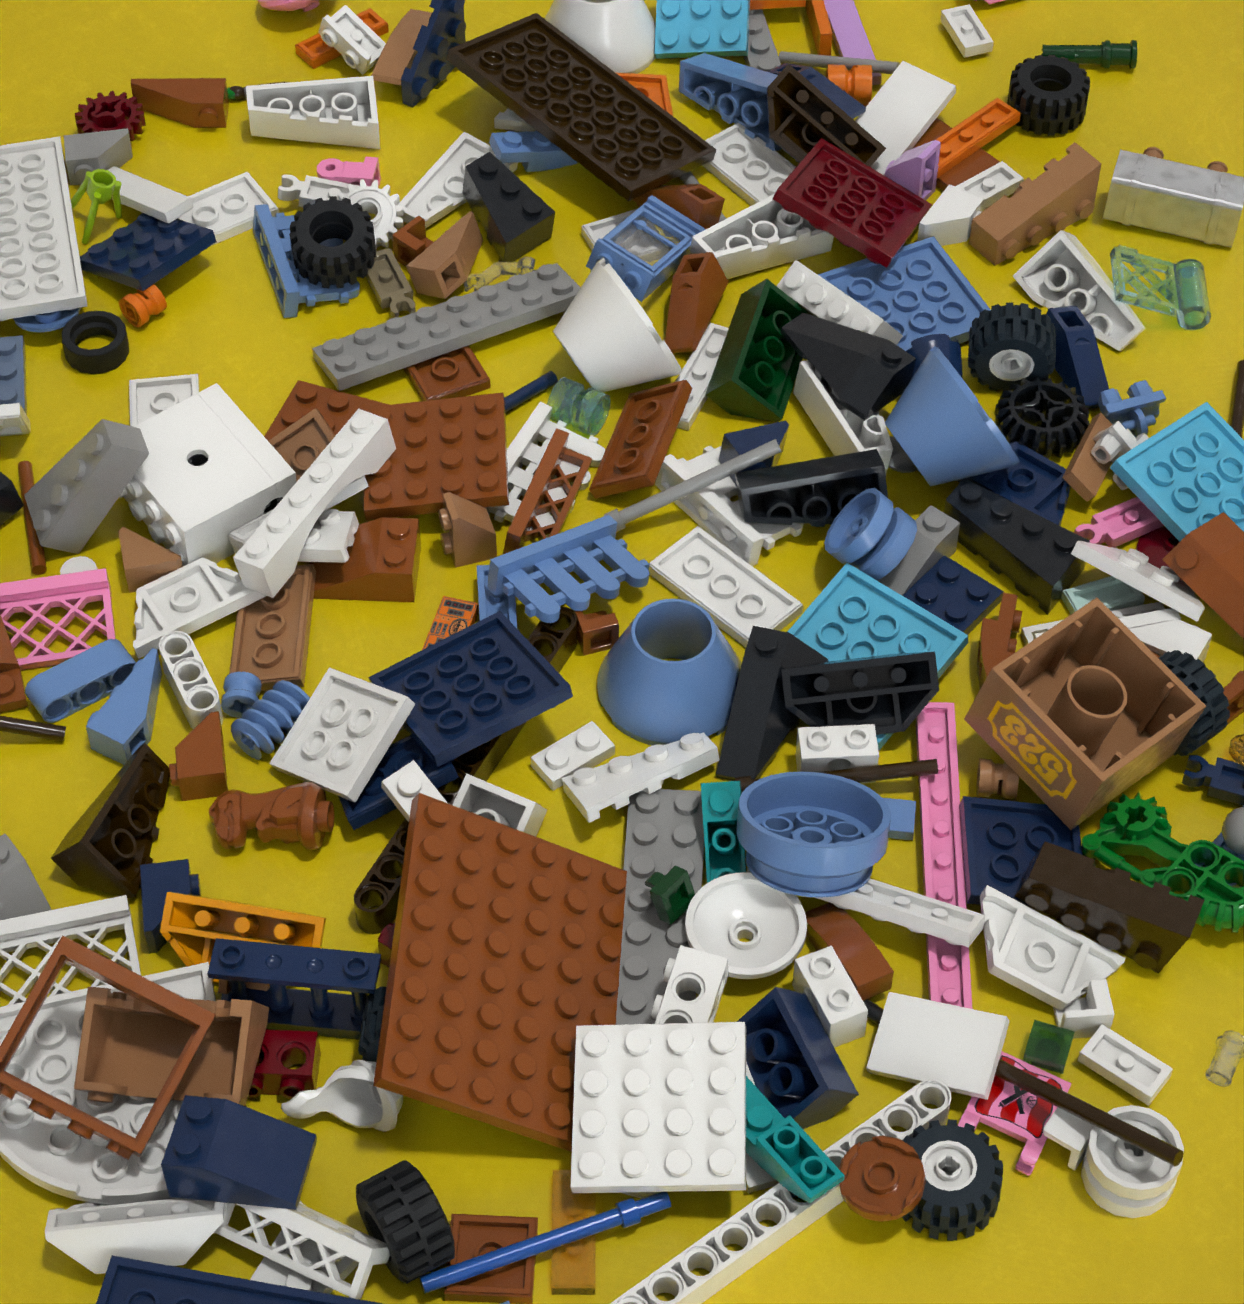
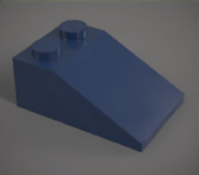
[161,1095,317,1210]

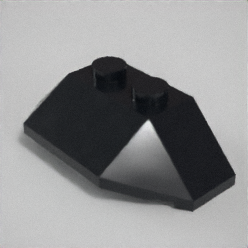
[781,651,939,735]

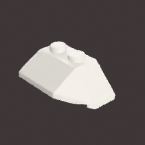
[45,1197,225,1274]

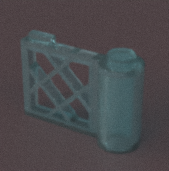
[1110,245,1211,330]

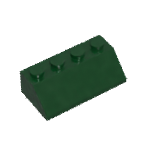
[705,279,813,422]

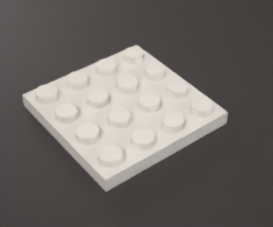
[570,1022,746,1193]

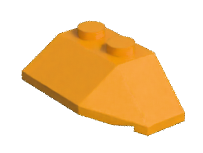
[160,892,326,983]

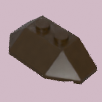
[767,63,886,167]

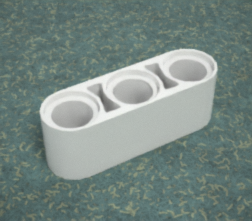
[158,631,223,729]

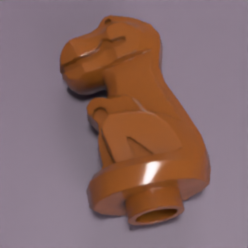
[209,782,335,850]

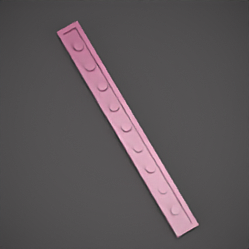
[915,702,973,1009]

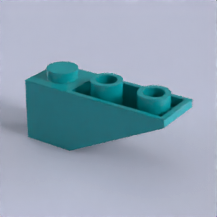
[701,781,746,883]

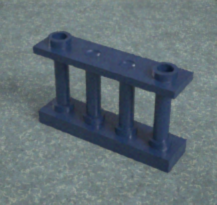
[207,938,381,1040]

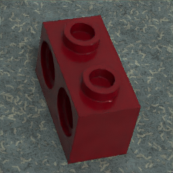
[248,1030,321,1099]

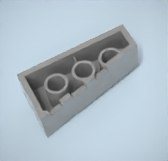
[24,419,149,554]

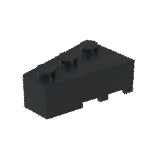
[462,152,555,268]

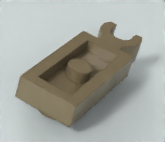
[365,248,416,318]

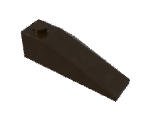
[51,743,170,899]

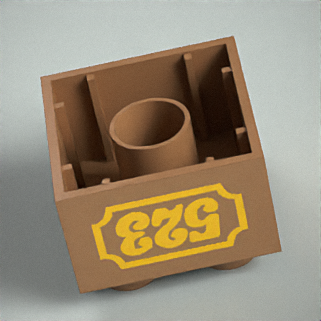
[964,597,1206,830]

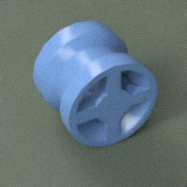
[221,672,262,718]

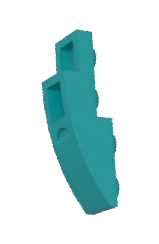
[746,1076,845,1203]

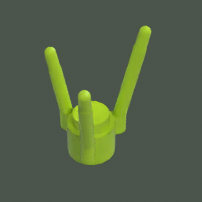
[71,169,122,244]

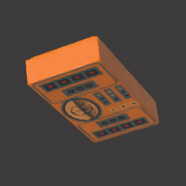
[422,596,479,650]

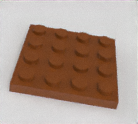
[364,392,509,520]

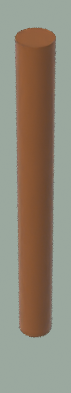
[18,461,47,575]

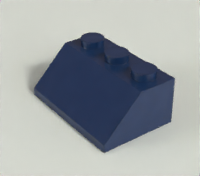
[737,987,859,1129]

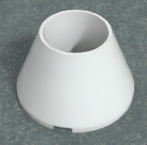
[545,0,656,74]
[553,258,682,394]

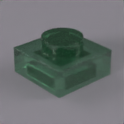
[1023,1020,1075,1074]

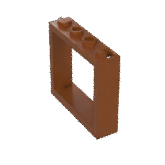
[0,935,216,1160]

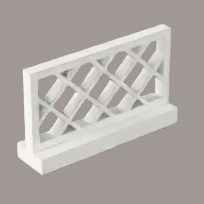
[0,895,142,1005]

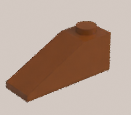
[131,78,229,128]

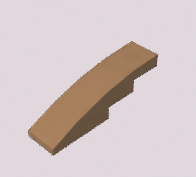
[371,9,432,85]

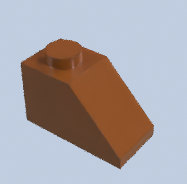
[169,711,228,801]

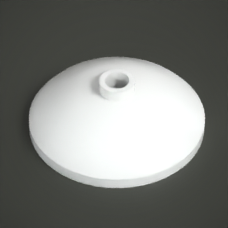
[685,872,807,979]

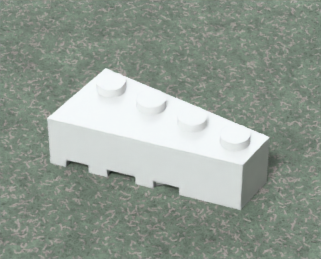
[246,76,380,149]
[689,194,834,279]
[793,360,893,475]

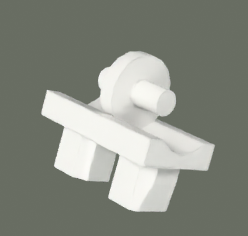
[1091,421,1149,490]

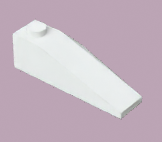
[1013,230,1146,351]

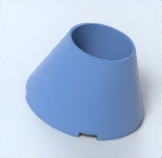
[885,346,1020,487]
[597,599,742,745]

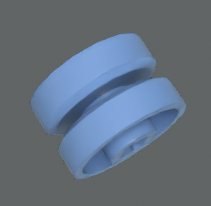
[824,488,917,581]

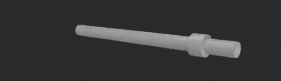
[604,439,782,532]

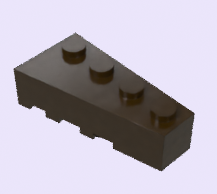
[1015,841,1205,973]

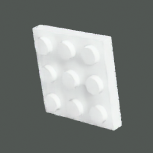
[269,667,415,803]

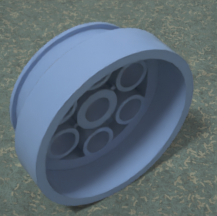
[736,772,891,897]

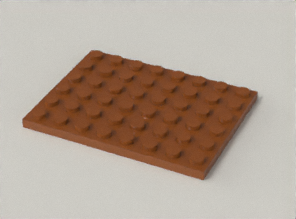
[373,793,627,1152]

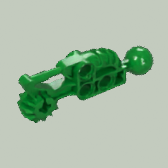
[1082,791,1244,933]

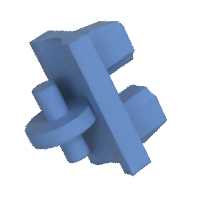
[1098,380,1166,438]

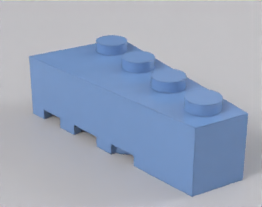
[679,53,782,151]

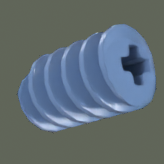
[231,680,310,760]

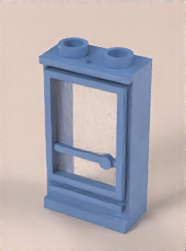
[586,195,706,302]

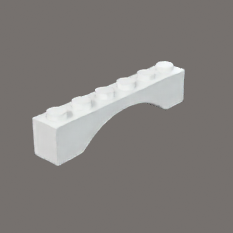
[233,409,396,598]

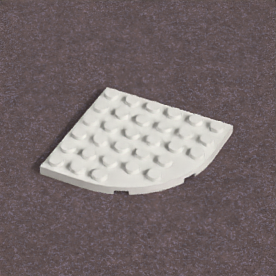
[0,962,216,1205]

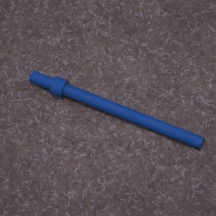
[419,1192,671,1294]

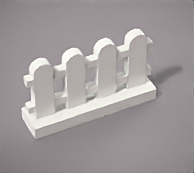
[486,401,605,538]
[655,446,804,566]

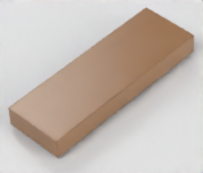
[1062,412,1113,502]

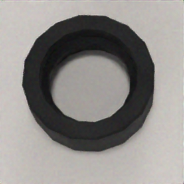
[62,310,129,374]

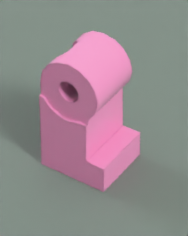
[317,157,381,188]

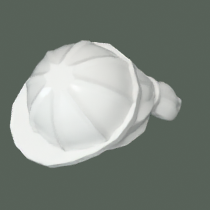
[281,1060,403,1132]

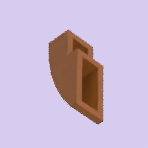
[805,902,894,1001]

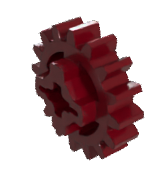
[75,91,146,142]

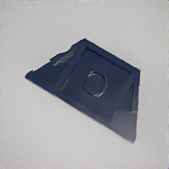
[956,441,1071,526]

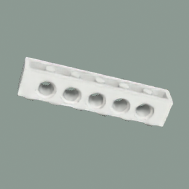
[623,945,729,1199]

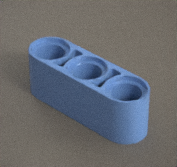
[25,639,136,723]

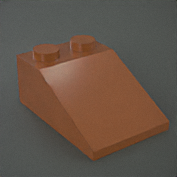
[309,517,421,602]

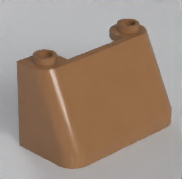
[74,987,269,1106]

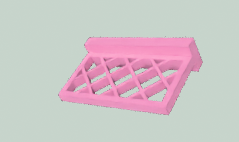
[0,568,116,670]

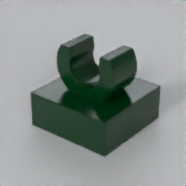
[645,865,695,925]

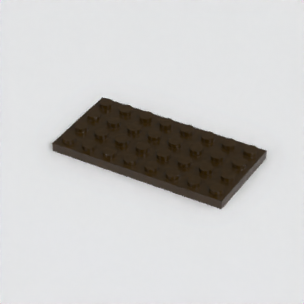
[446,13,717,201]

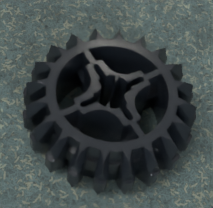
[994,376,1089,459]

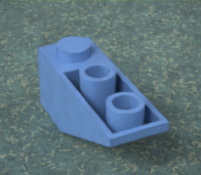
[86,648,162,765]

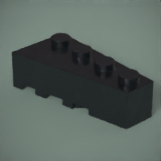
[735,449,888,527]

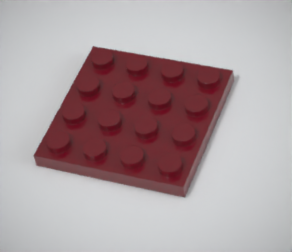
[773,138,932,268]

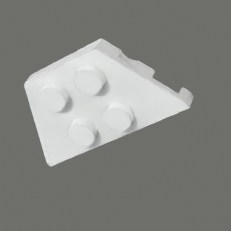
[232,509,359,563]
[1071,540,1205,621]
[133,557,266,659]
[980,885,1126,1011]

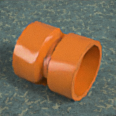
[826,64,872,106]

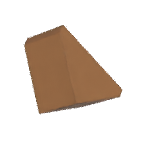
[118,527,183,593]

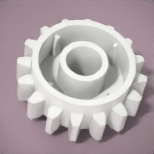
[338,179,404,249]

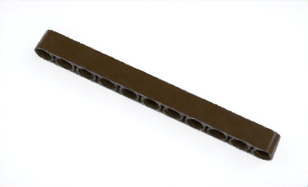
[354,606,577,934]

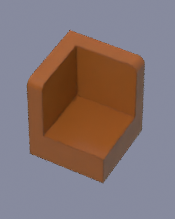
[392,216,433,267]
[570,608,619,656]

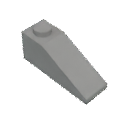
[878,505,960,596]

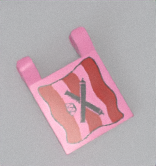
[958,1051,1072,1176]

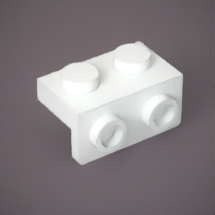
[318,5,386,75]

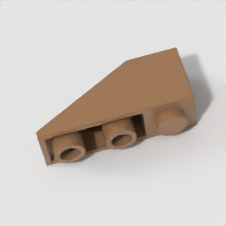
[406,211,483,299]

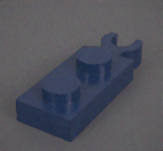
[1182,755,1244,806]

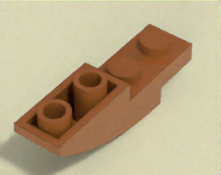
[977,593,1022,689]

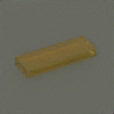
[551,1170,596,1295]

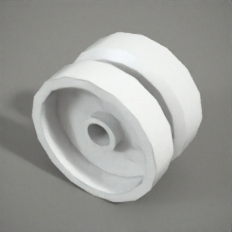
[1081,1105,1184,1218]

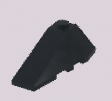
[780,313,916,421]
[716,626,828,781]

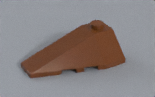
[1162,512,1244,639]

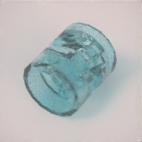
[547,377,611,436]

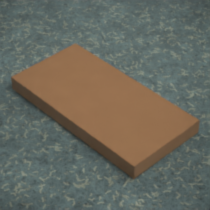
[229,564,316,691]

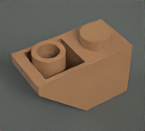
[438,492,497,568]

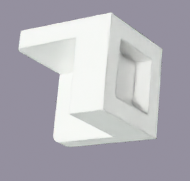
[1053,979,1115,1039]
[1043,1107,1094,1171]

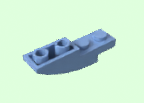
[489,131,578,172]

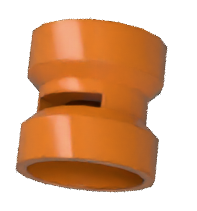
[119,284,167,327]

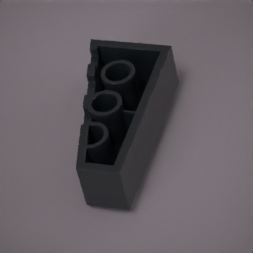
[944,478,1090,615]

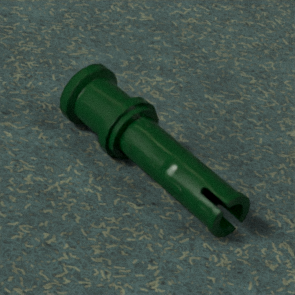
[1041,40,1137,68]

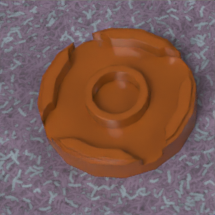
[839,1135,926,1222]

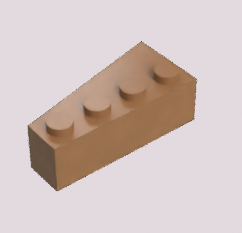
[969,142,1102,266]

